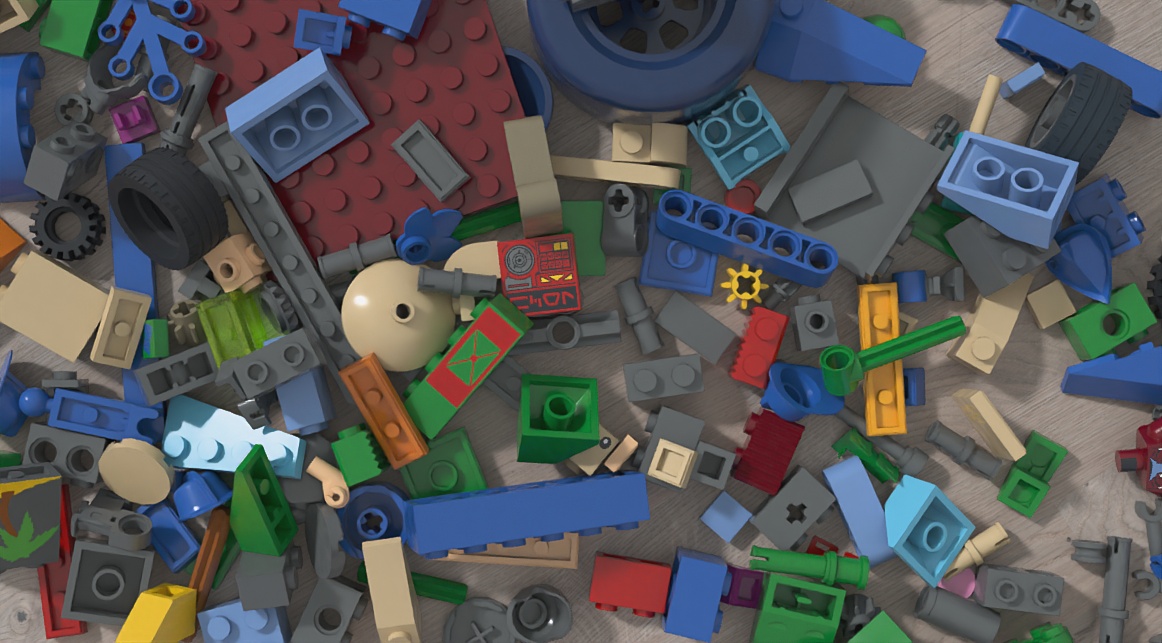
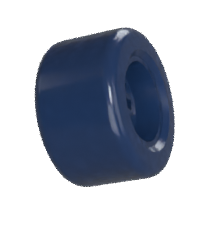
[526,0,775,125]

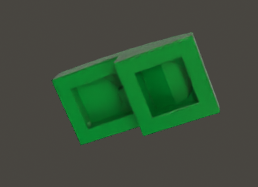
[997,430,1068,518]

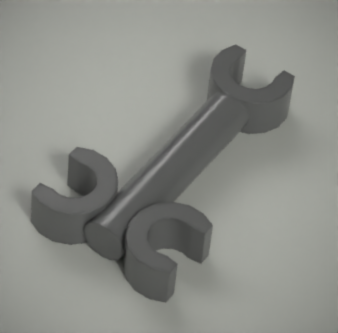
[1132,498,1162,600]

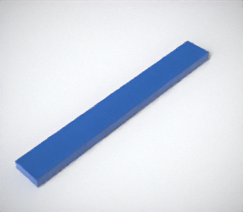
[104,143,167,442]

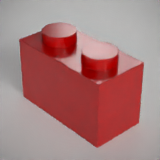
[589,551,671,618]

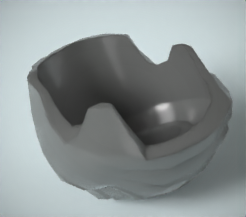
[506,584,573,643]

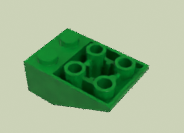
[748,571,846,643]

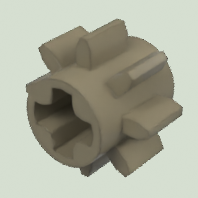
[166,299,214,346]

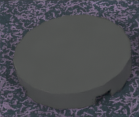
[305,502,346,579]

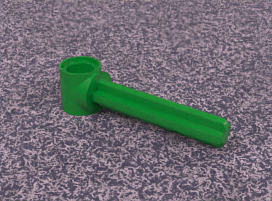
[820,316,966,396]

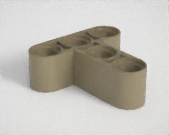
[503,115,563,239]

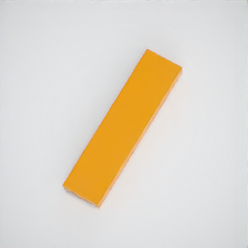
[856,282,907,436]

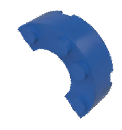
[0,52,46,203]

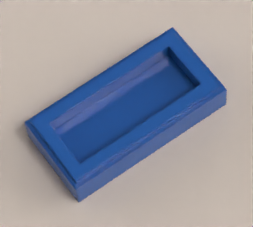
[135,497,202,574]

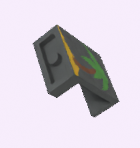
[0,462,62,574]

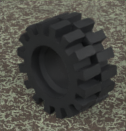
[29,193,106,261]

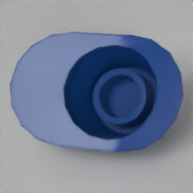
[0,350,28,437]
[760,362,845,422]
[173,470,233,524]

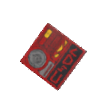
[497,233,583,316]

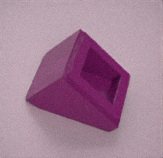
[720,563,764,609]

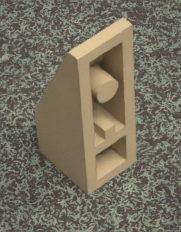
[945,273,1034,375]
[362,537,422,643]

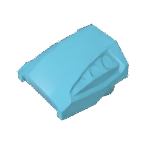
[685,84,791,191]

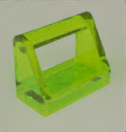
[195,291,269,370]

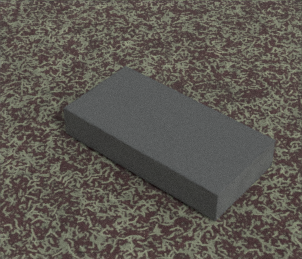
[391,119,471,203]
[787,159,873,225]
[654,291,736,365]

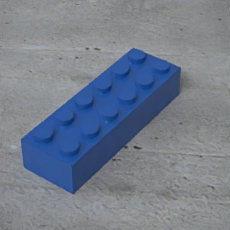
[403,470,650,559]

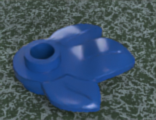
[395,207,464,265]

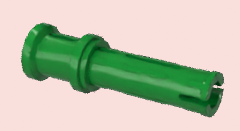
[749,545,869,590]

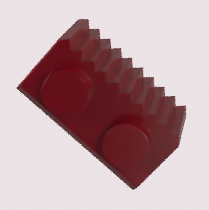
[730,407,805,496]

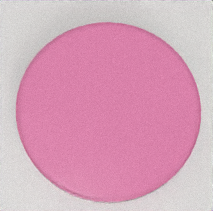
[938,568,975,598]

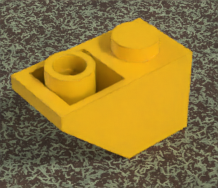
[115,582,197,643]

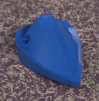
[1045,223,1112,304]

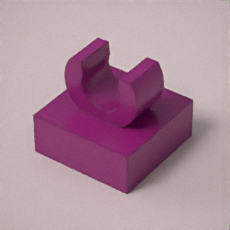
[109,95,161,144]

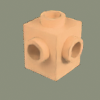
[203,231,272,295]

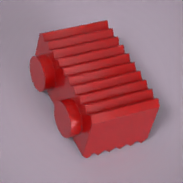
[727,306,790,389]

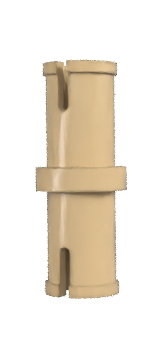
[943,522,1011,582]

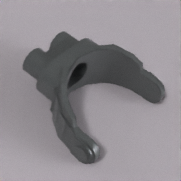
[81,36,148,115]

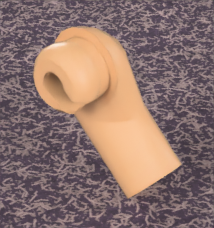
[306,456,350,508]

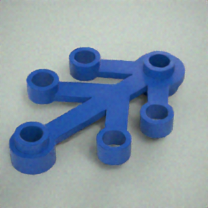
[98,0,206,105]

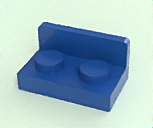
[1067,173,1146,259]

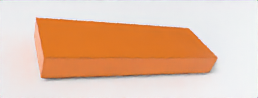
[338,352,429,470]

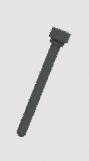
[775,359,929,478]

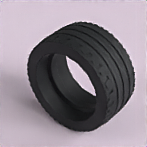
[108,147,229,271]

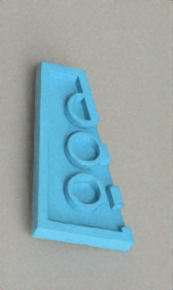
[161,394,307,479]

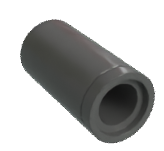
[914,584,1001,643]

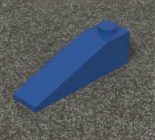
[755,0,927,87]
[1060,342,1162,405]

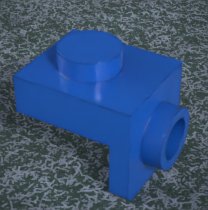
[293,9,352,56]

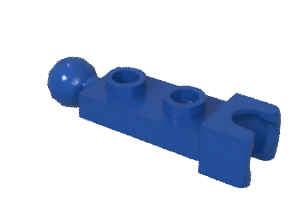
[19,387,164,446]

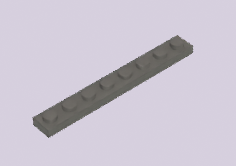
[198,121,361,404]

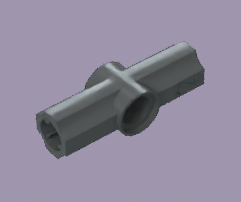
[509,310,622,356]

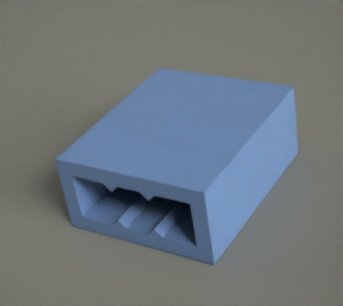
[263,335,337,436]

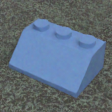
[225,47,370,183]

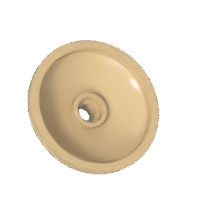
[341,258,456,372]

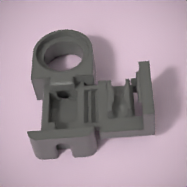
[215,356,278,430]
[71,488,152,551]

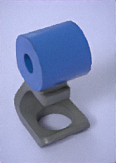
[892,267,965,303]

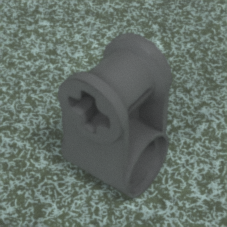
[601,184,650,257]

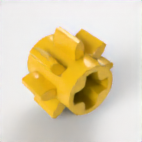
[720,263,769,310]

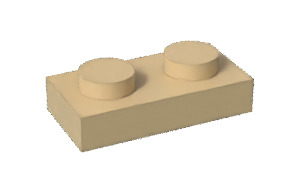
[90,286,152,369]

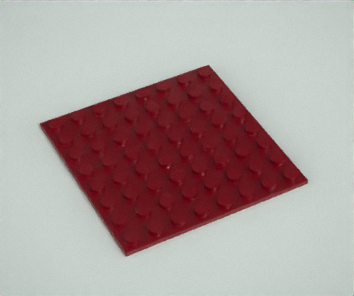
[177,0,526,283]

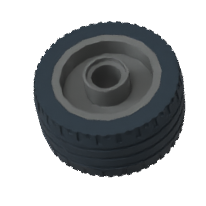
[1025,62,1133,185]

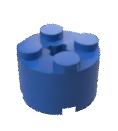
[336,481,410,560]

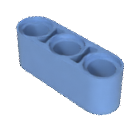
[822,455,898,569]

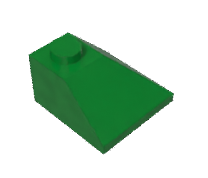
[517,373,600,464]

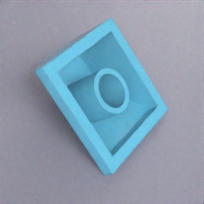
[884,475,976,589]

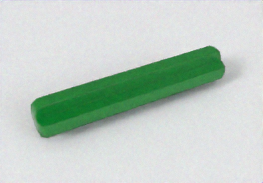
[357,561,468,605]

